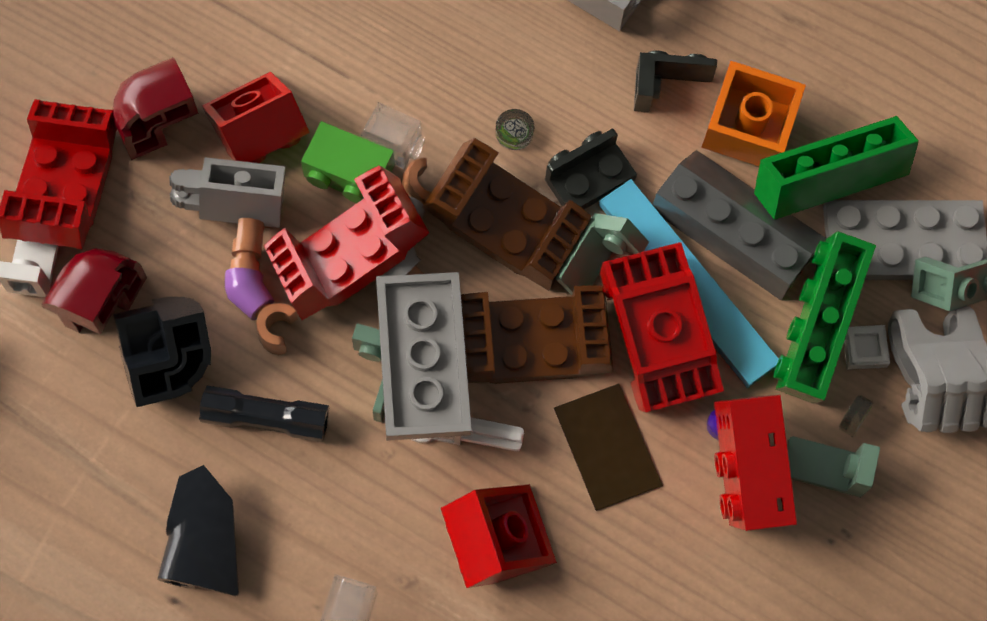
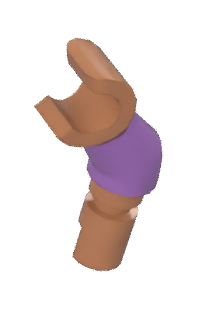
[225,218,298,355]

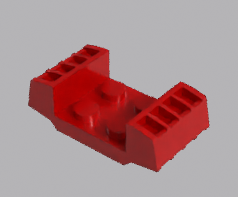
[0,99,117,250]
[264,165,429,320]
[600,242,724,413]

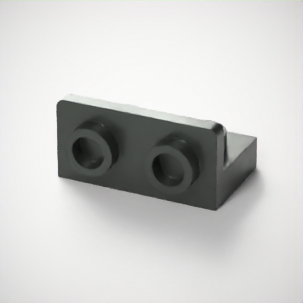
[545,128,637,209]

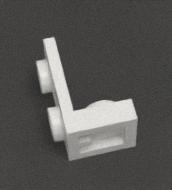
[0,240,59,297]

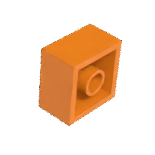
[701,61,806,166]

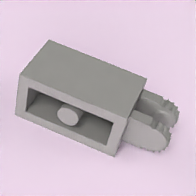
[169,157,285,228]

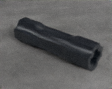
[199,385,330,442]

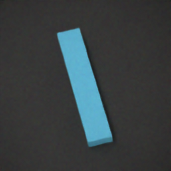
[599,179,779,389]

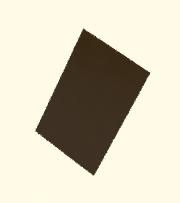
[554,383,663,511]

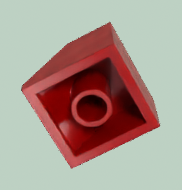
[202,71,310,163]
[441,484,557,588]

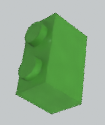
[301,121,395,203]

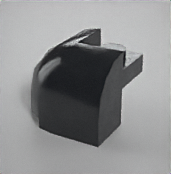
[113,297,211,407]

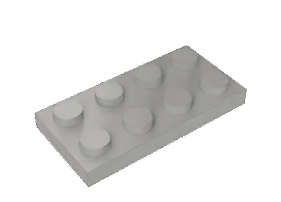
[823,200,987,280]
[376,272,472,441]

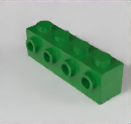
[754,116,919,220]
[773,231,876,404]

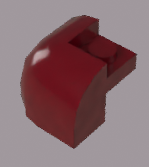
[113,57,199,160]
[42,248,147,335]

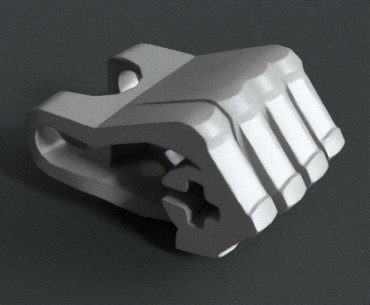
[888,306,987,433]

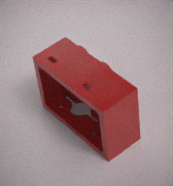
[714,395,797,531]

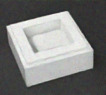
[844,325,890,370]

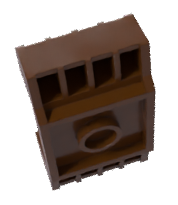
[422,138,592,291]
[461,285,614,384]

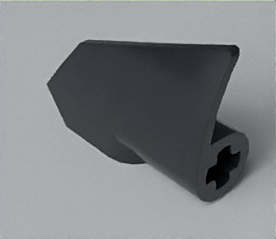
[157,465,239,597]

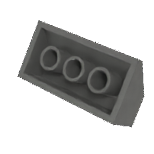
[653,150,826,300]

